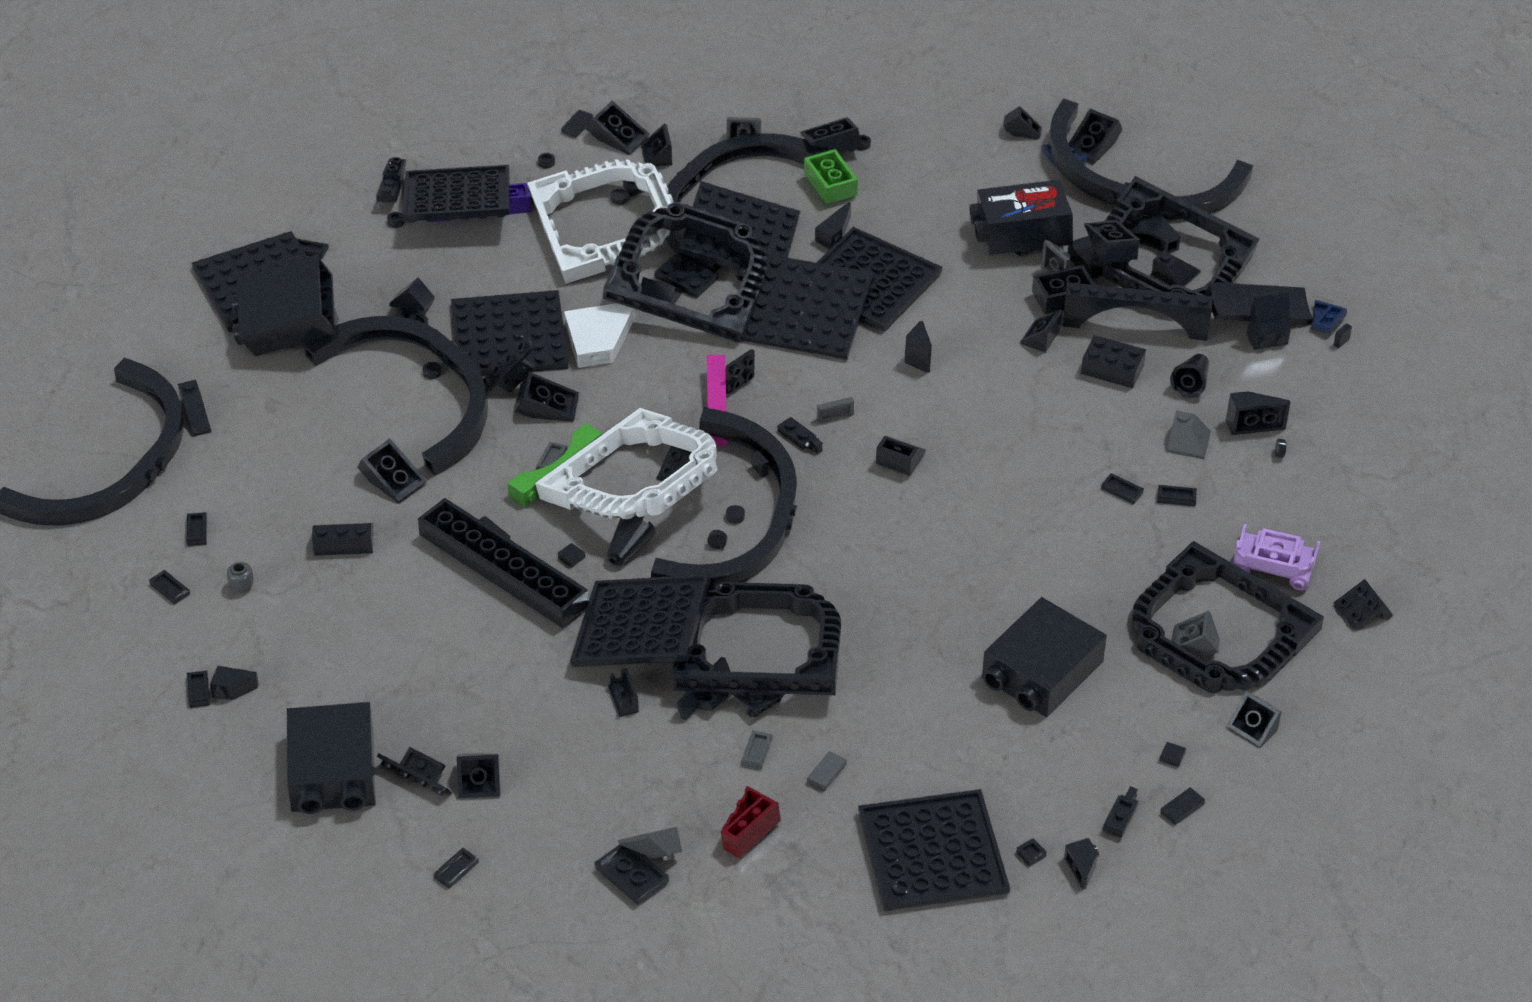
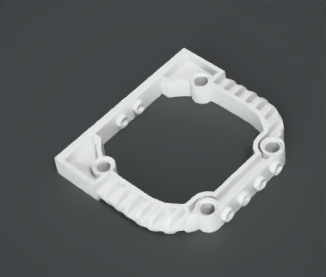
[527,159,673,284]
[535,408,717,520]

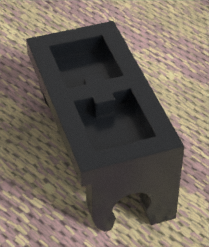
[608,668,639,717]

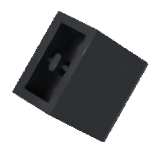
[876,436,926,476]

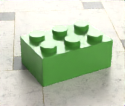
[804,149,858,204]

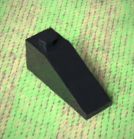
[815,202,851,249]
[178,380,211,437]

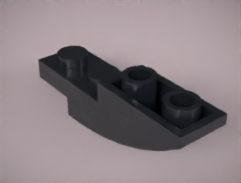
[376,157,406,203]

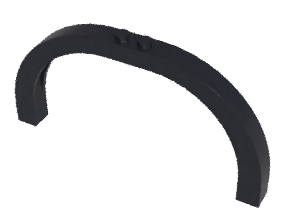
[1048,98,1253,219]
[665,133,829,272]
[303,316,488,476]
[0,357,184,526]
[651,407,797,590]

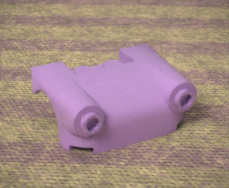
[1232,524,1320,591]

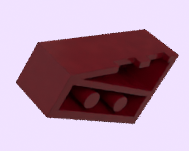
[720,786,781,858]

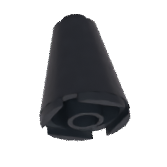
[1170,354,1209,398]
[607,515,656,565]

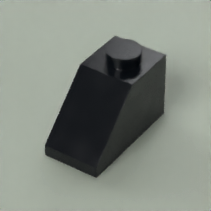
[1003,106,1042,139]
[210,666,259,700]
[1064,838,1099,890]

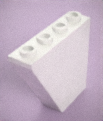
[564,303,636,368]

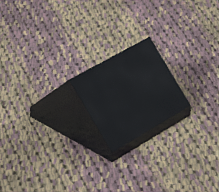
[641,123,672,167]
[389,277,435,312]
[641,277,683,304]
[1020,309,1062,353]
[904,321,932,373]
[1227,691,1282,747]

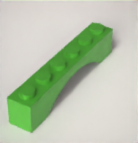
[507,423,602,507]

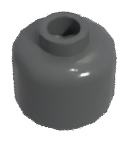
[227,562,254,591]

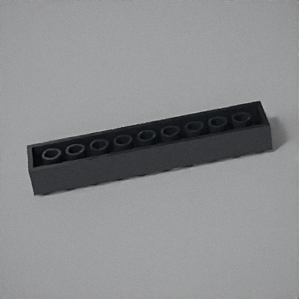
[418,498,589,628]

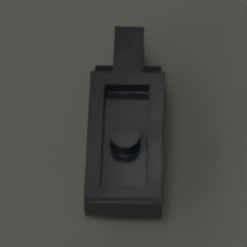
[777,417,823,454]
[1102,786,1139,838]

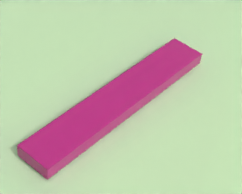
[707,355,727,446]

